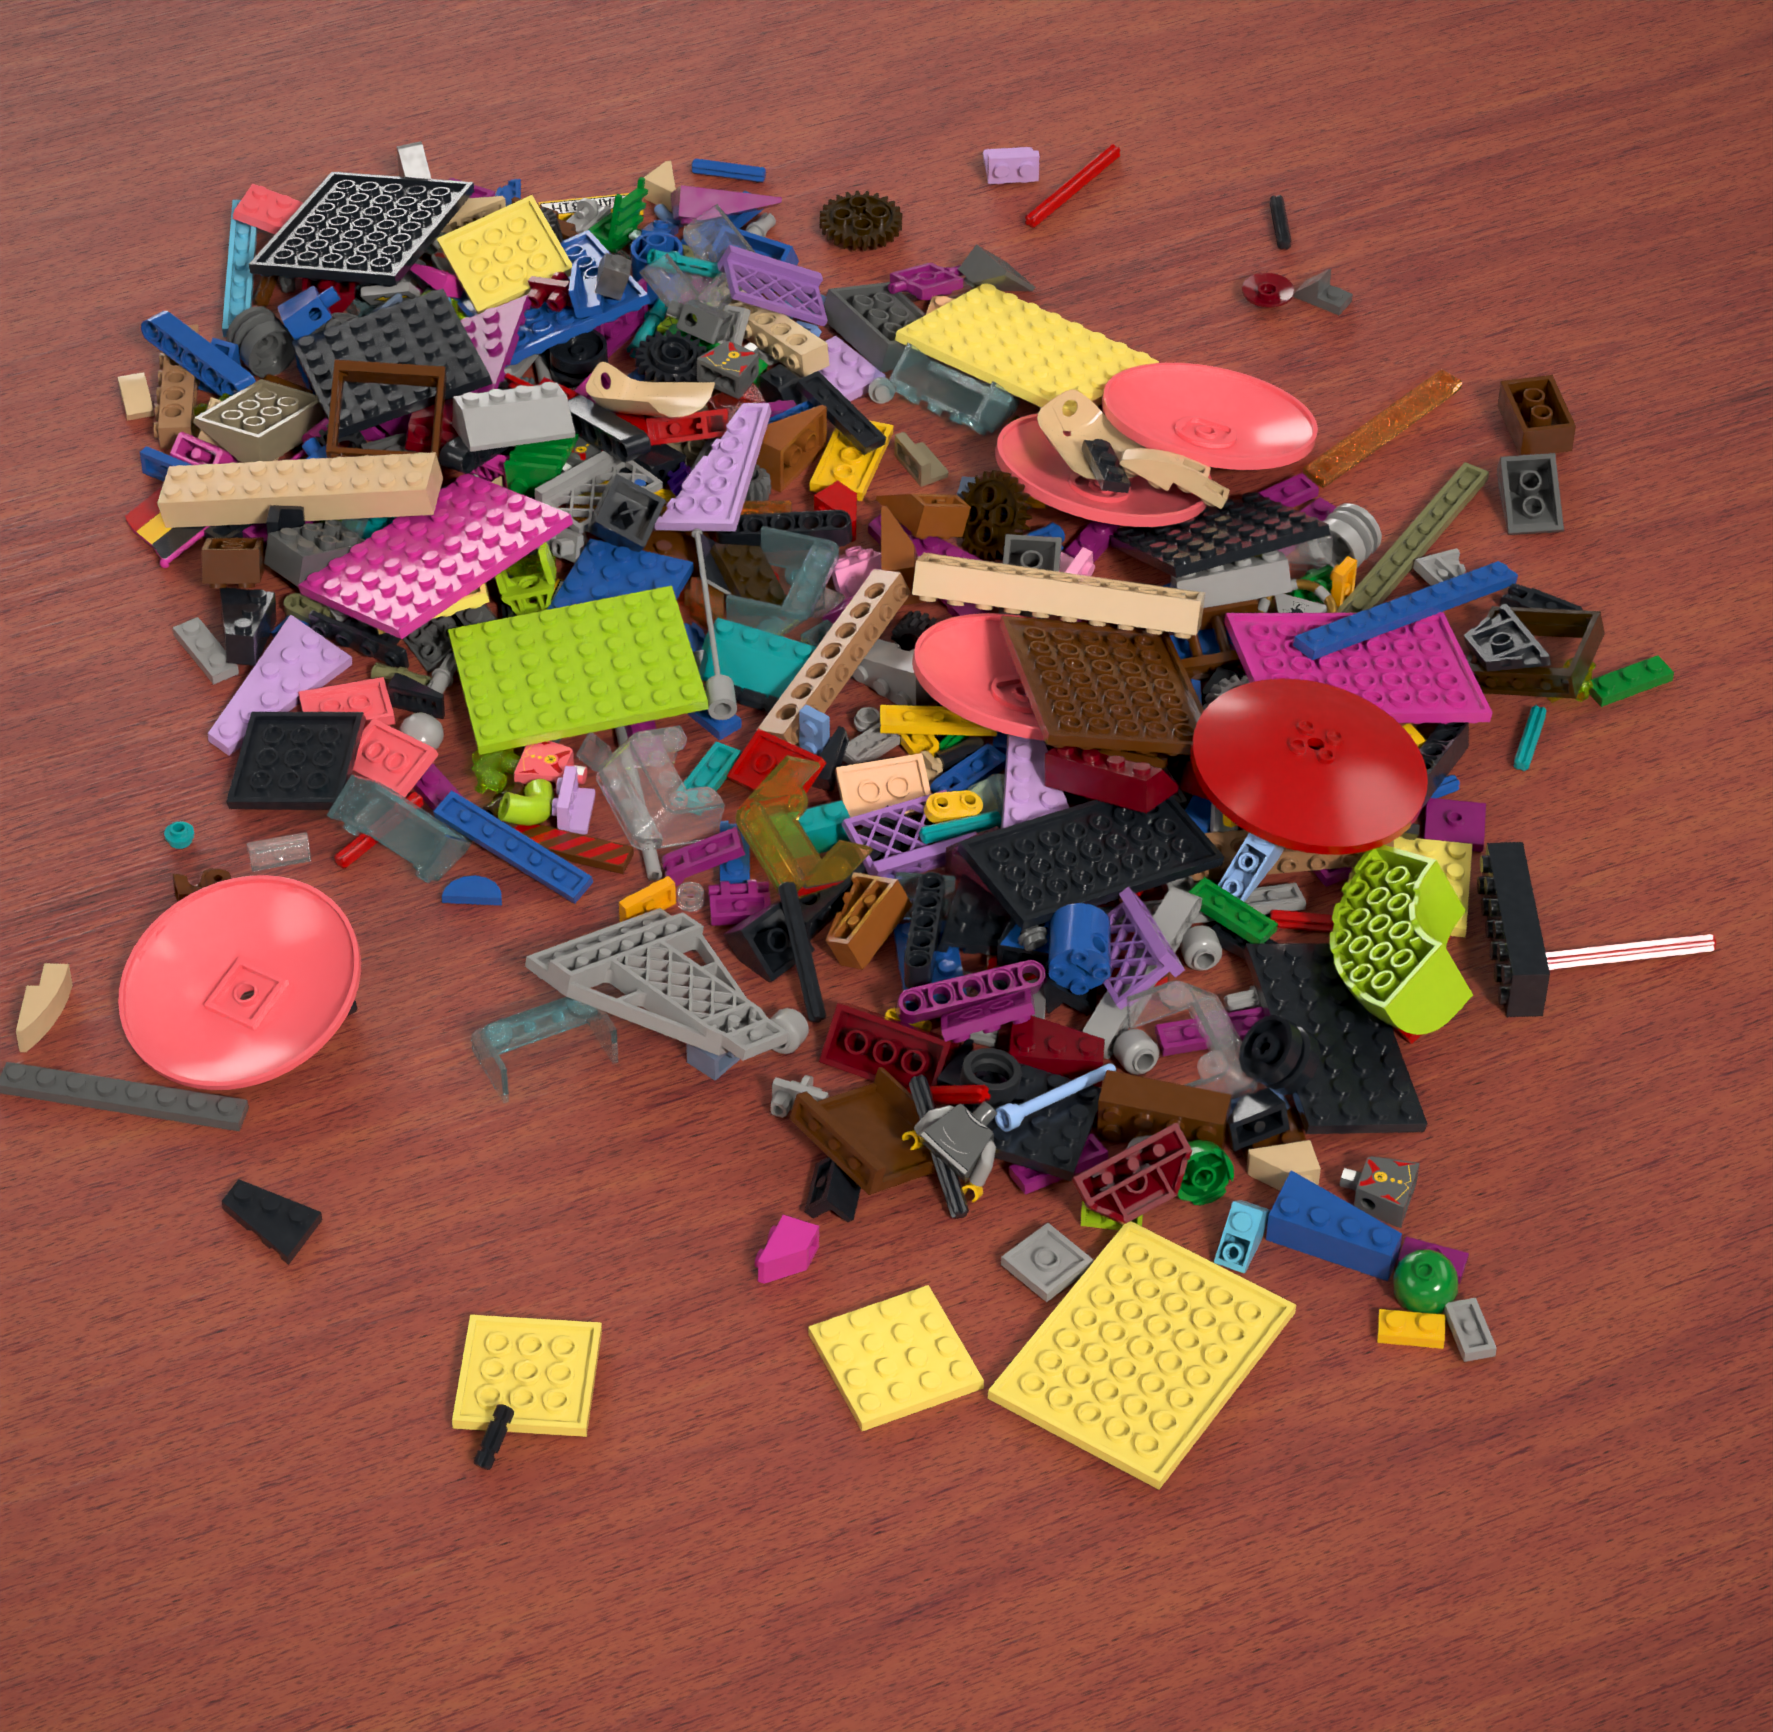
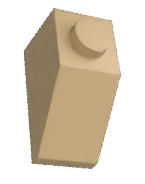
[1246,1140,1321,1191]

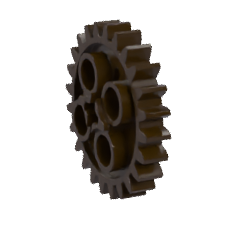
[819,190,903,251]
[958,470,1032,561]

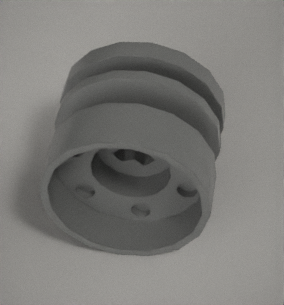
[226,306,295,378]

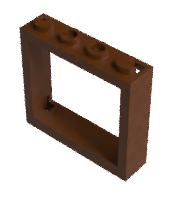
[326,360,447,462]

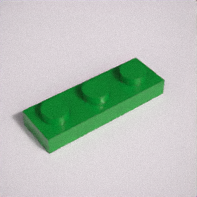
[1585,655,1674,707]
[1189,877,1278,944]

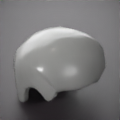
[399,712,444,750]

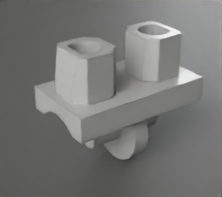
[566,198,611,233]
[537,528,584,563]
[771,1075,828,1118]

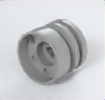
[1307,503,1382,568]

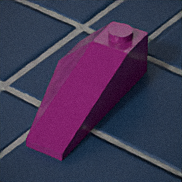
[671,185,782,226]

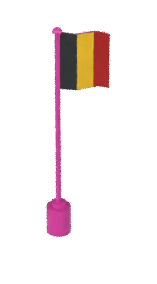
[125,417,329,568]

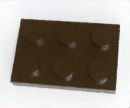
[710,544,792,615]

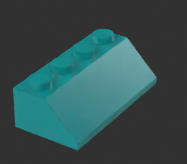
[702,618,817,698]

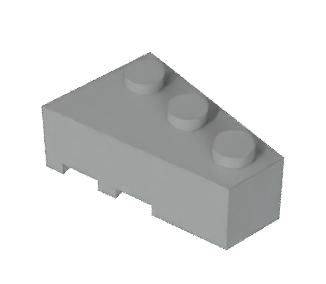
[852,639,935,706]

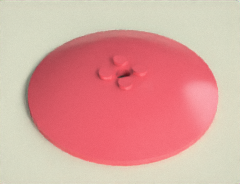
[118,875,361,1090]

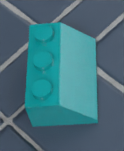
[749,800,851,867]

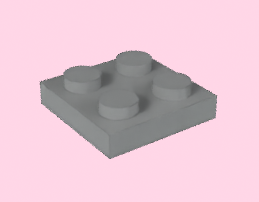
[1001,1223,1094,1302]

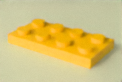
[810,420,893,501]

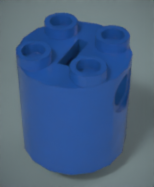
[630,232,684,309]
[1048,903,1111,995]

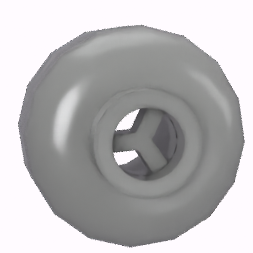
[1179,925,1222,971]
[770,1008,809,1054]
[1113,1029,1159,1075]

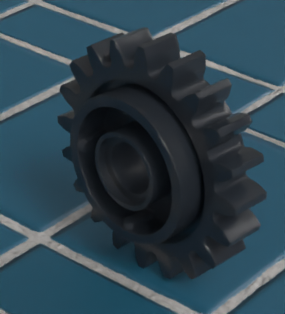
[635,330,707,383]

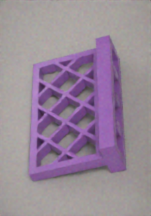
[717,245,828,327]
[842,790,978,880]
[1103,887,1185,1010]

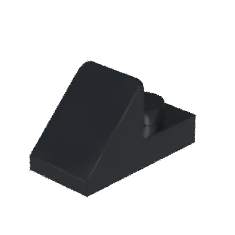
[1043,960,1096,1016]

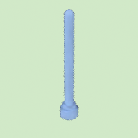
[995,1064,1116,1132]

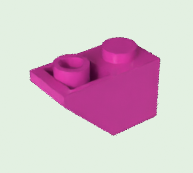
[755,1215,819,1284]

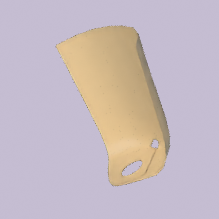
[586,362,715,417]
[1037,389,1148,480]

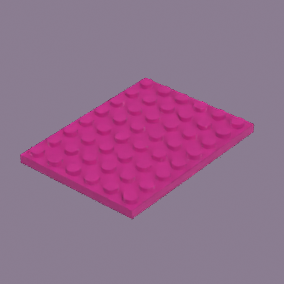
[298,473,573,639]
[1224,612,1492,724]

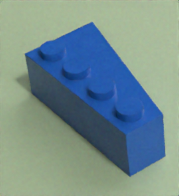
[1266,1170,1402,1281]

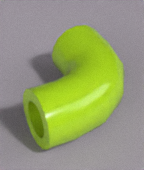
[498,779,555,826]

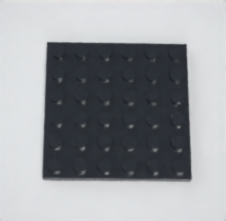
[292,288,492,439]
[1109,492,1330,578]

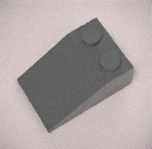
[1497,453,1564,535]

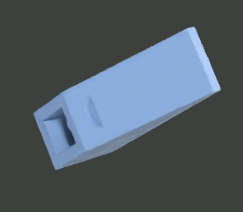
[1218,833,1285,902]

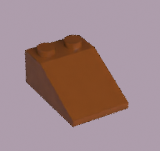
[756,405,827,493]
[881,506,926,605]

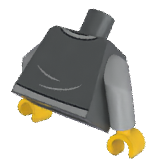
[902,1101,997,1203]

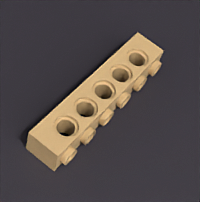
[708,283,830,377]

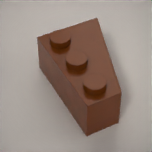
[825,872,912,970]

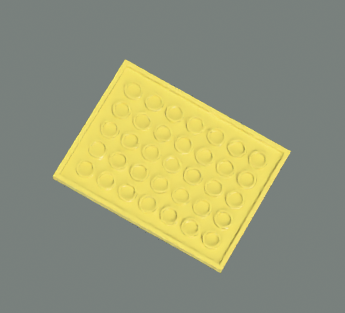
[895,284,1159,417]
[988,1221,1296,1490]

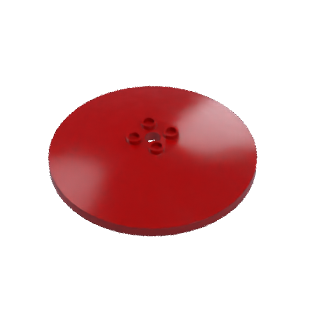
[1191,678,1428,855]

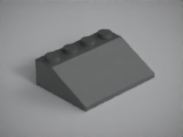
[824,282,926,372]

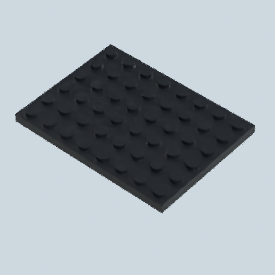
[249,172,475,287]

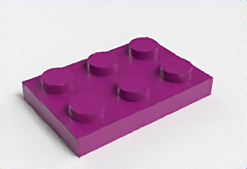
[941,988,1035,1043]

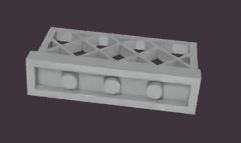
[535,451,663,534]

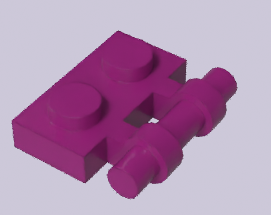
[708,879,771,926]

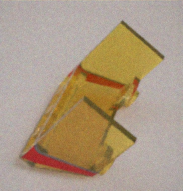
[736,755,873,899]

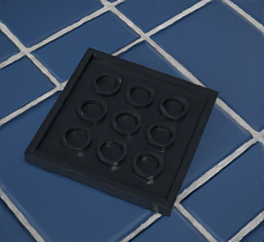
[226,712,366,810]
[963,1063,1102,1182]

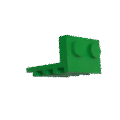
[588,177,648,253]
[504,434,579,497]

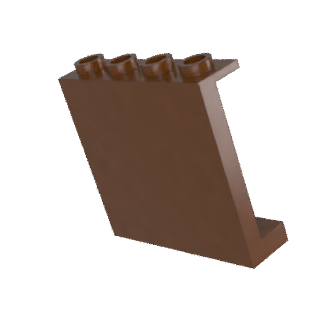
[789,1067,937,1195]

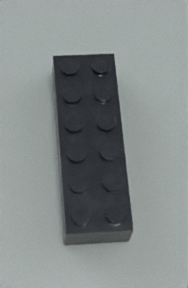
[1477,842,1550,1017]

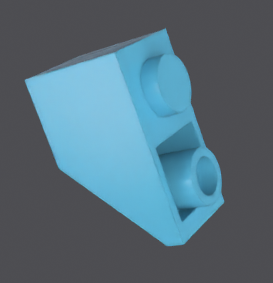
[1214,1200,1271,1273]

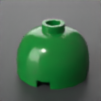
[1178,1140,1234,1206]
[1393,1249,1458,1314]

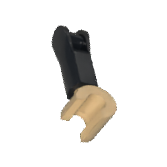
[921,736,984,787]

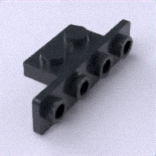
[309,610,409,669]

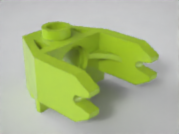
[495,542,556,615]

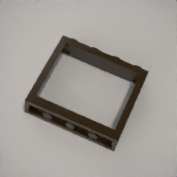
[1467,606,1605,699]

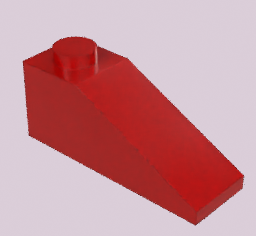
[646,407,732,446]

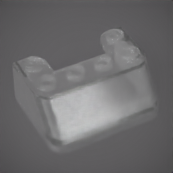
[639,204,756,310]
[596,725,725,850]

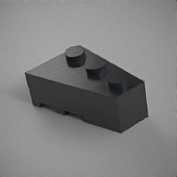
[220,587,277,666]

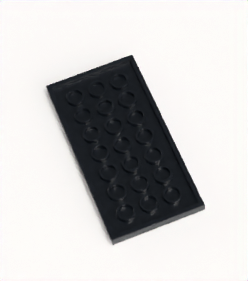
[957,796,1224,930]
[1243,943,1428,1134]

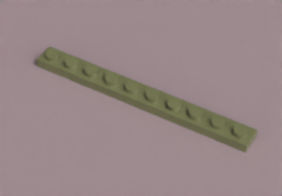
[1337,462,1489,613]

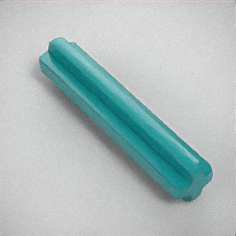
[1514,705,1547,771]
[919,811,1002,844]

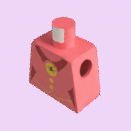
[514,741,587,797]

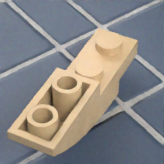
[1119,448,1230,509]

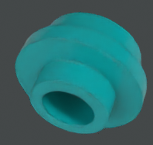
[164,821,195,849]

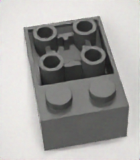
[264,520,365,587]
[403,603,498,672]

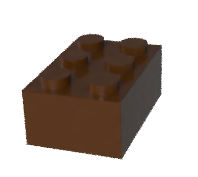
[1497,375,1576,455]
[202,537,265,589]

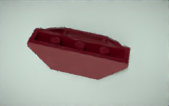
[1072,1123,1192,1225]

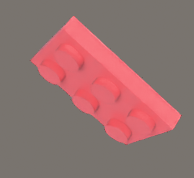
[233,184,303,234]
[298,677,395,729]
[352,718,439,799]

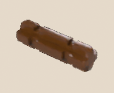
[254,275,279,307]

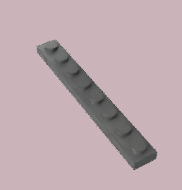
[0,1062,249,1132]

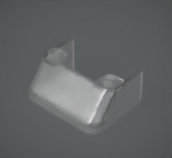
[1127,980,1258,1100]

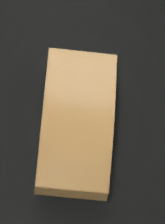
[117,372,154,421]

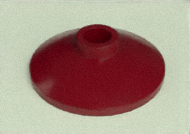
[1242,273,1294,308]

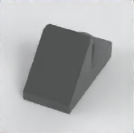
[1294,269,1353,315]

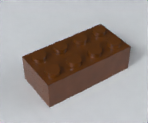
[1097,1070,1232,1150]

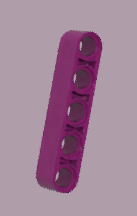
[896,960,1045,1024]

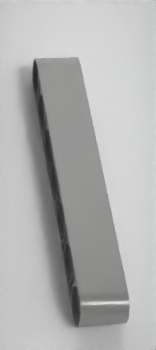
[1082,887,1202,1059]

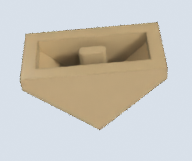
[644,161,676,212]

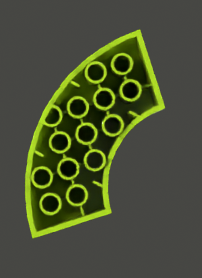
[1330,845,1473,1035]

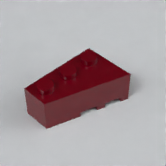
[1009,1015,1105,1087]

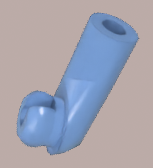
[654,204,685,228]

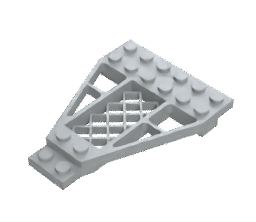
[525,908,789,1061]

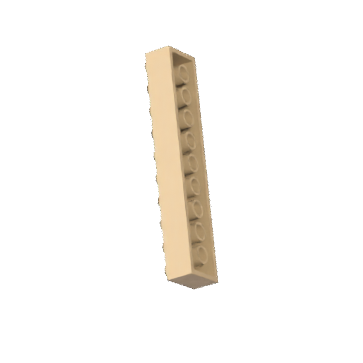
[157,452,443,528]
[912,552,1205,639]

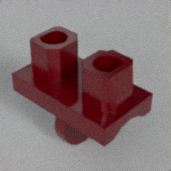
[527,271,573,312]

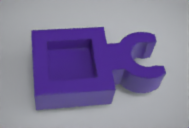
[668,462,693,497]

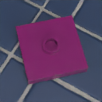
[1424,798,1486,852]

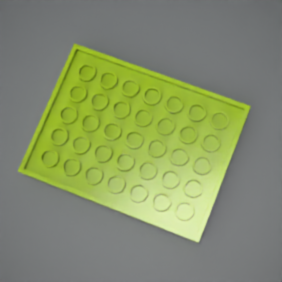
[448,586,709,755]

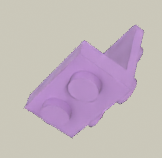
[983,147,1040,184]

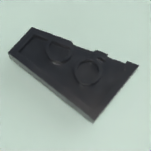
[222,1179,322,1265]

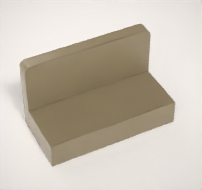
[894,432,949,487]

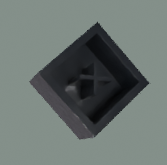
[586,474,666,552]

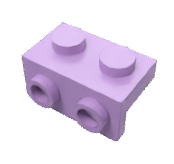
[552,766,596,835]

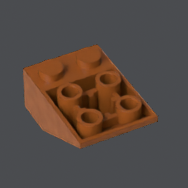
[876,494,971,539]

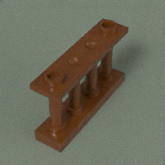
[1168,599,1258,682]

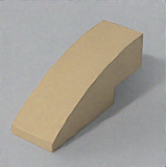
[16,963,73,1052]

